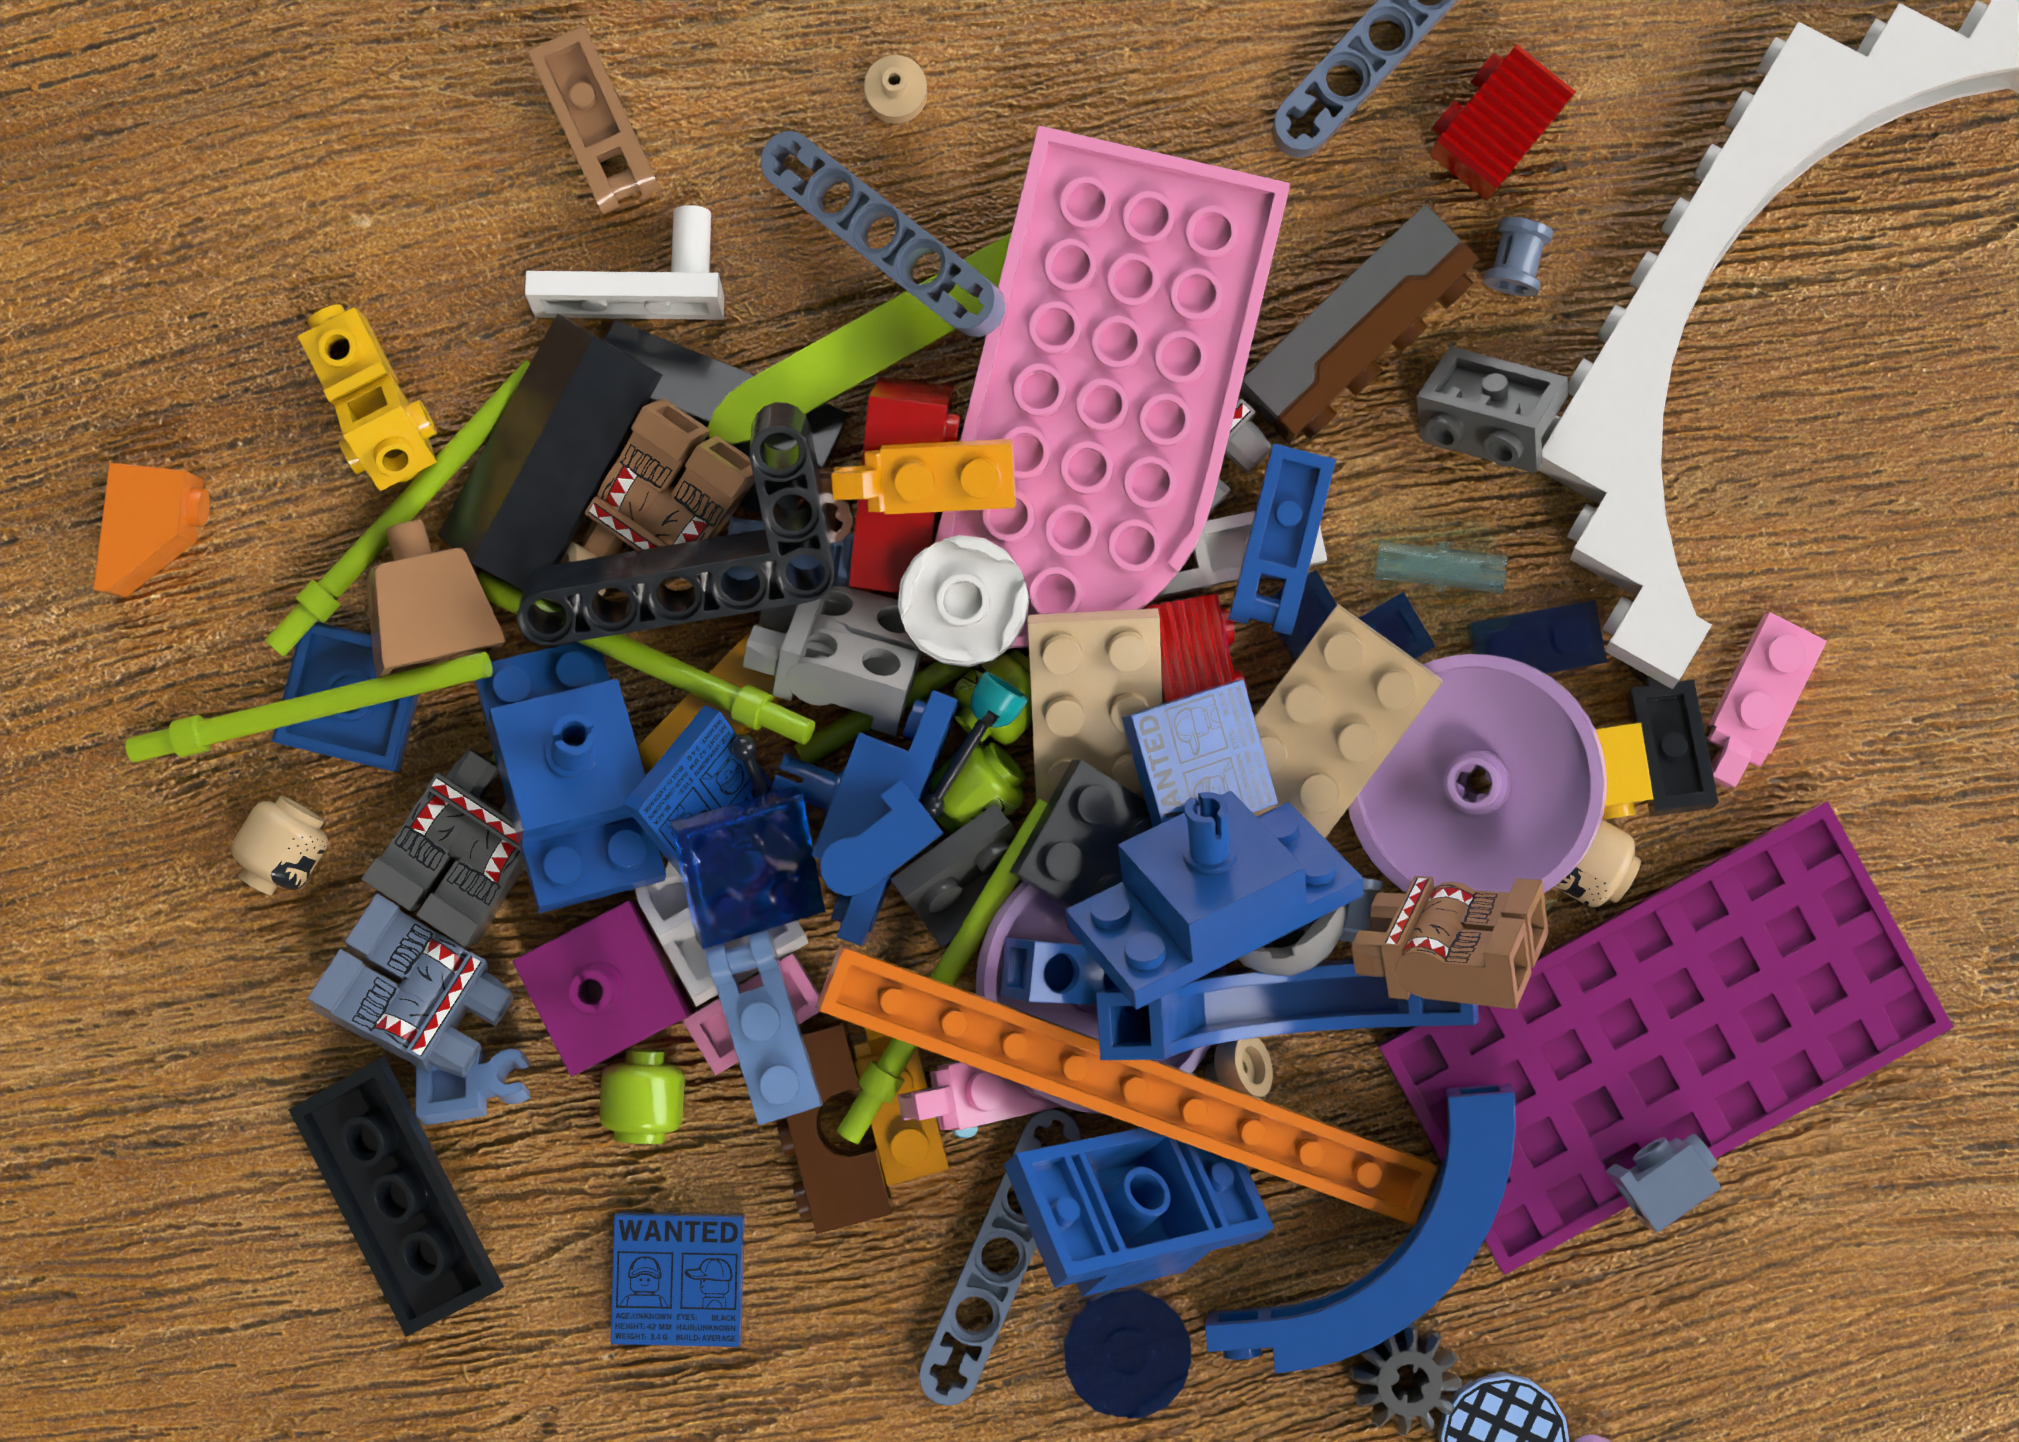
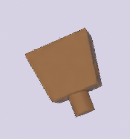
[367,520,505,678]

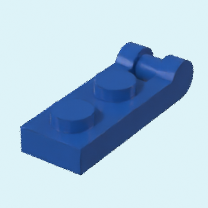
[1228,444,1336,635]

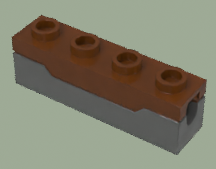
[1240,204,1479,444]

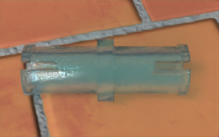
[1375,539,1508,595]

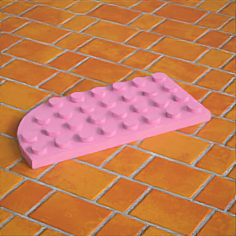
[935,125,1291,649]

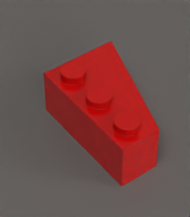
[849,377,960,593]

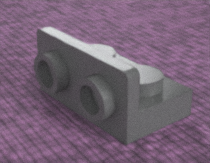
[1417,346,1568,473]
[891,803,1023,949]

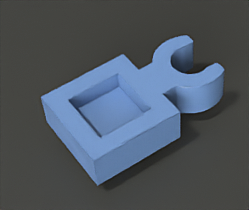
[416,1049,530,1125]

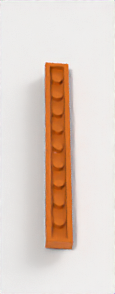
[816,944,1438,1226]

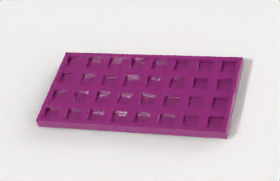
[1376,801,1954,1275]

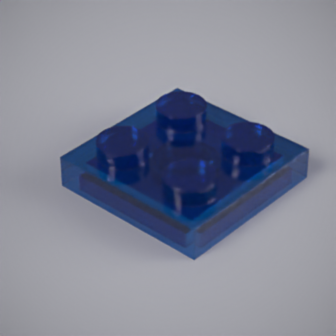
[671,786,826,949]

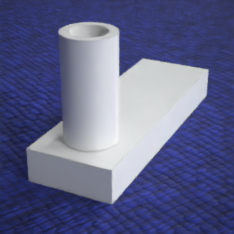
[525,205,724,320]

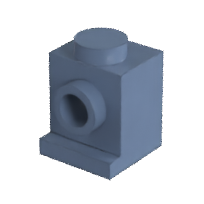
[1605,1133,1722,1233]

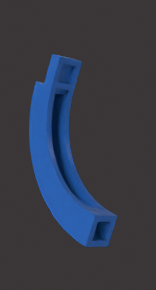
[1096,959,1479,1061]
[1205,1083,1516,1374]

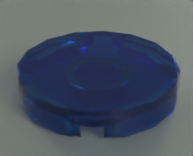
[1064,1287,1191,1419]

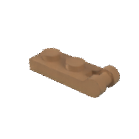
[527,25,661,215]

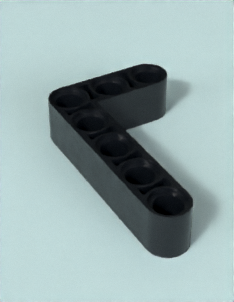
[517,402,834,645]

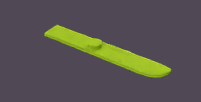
[708,232,1012,445]

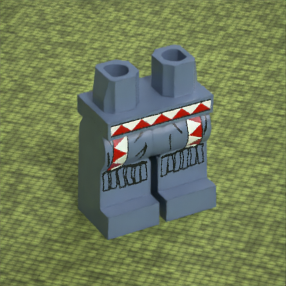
[307,893,514,1078]

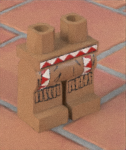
[583,398,755,589]
[1352,876,1549,1009]

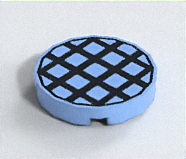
[1437,1372,1569,1442]

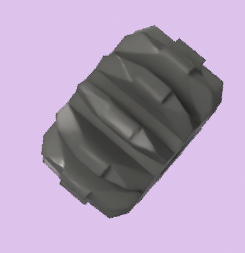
[1349,1323,1462,1435]

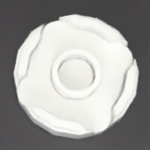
[898,535,1029,667]

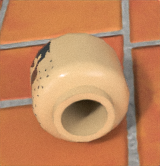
[230,796,328,895]
[1555,820,1641,907]

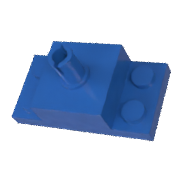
[474,642,666,914]
[771,690,959,946]
[1065,791,1363,1010]
[1004,1128,1274,1297]

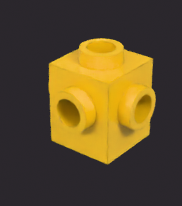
[333,373,437,491]

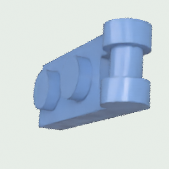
[705,930,823,1125]

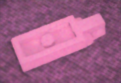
[1707,612,1827,788]
[897,1061,1062,1130]

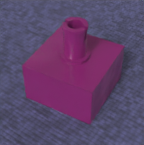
[512,900,695,1077]

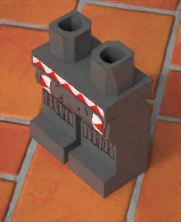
[361,749,525,947]

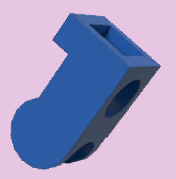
[820,779,944,896]
[1000,937,1117,1004]

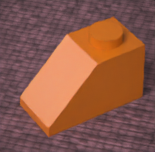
[93,463,210,597]

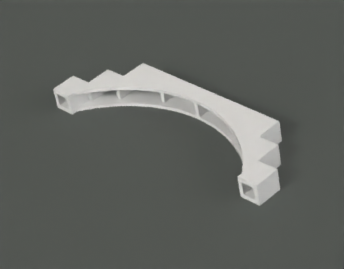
[1538,0,2019,689]

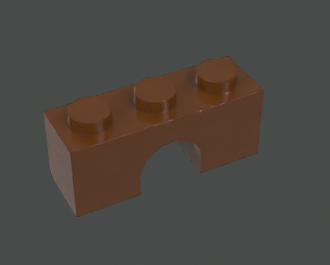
[777,1021,894,1234]

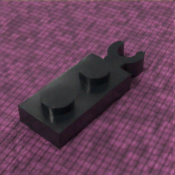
[1626,665,1719,817]

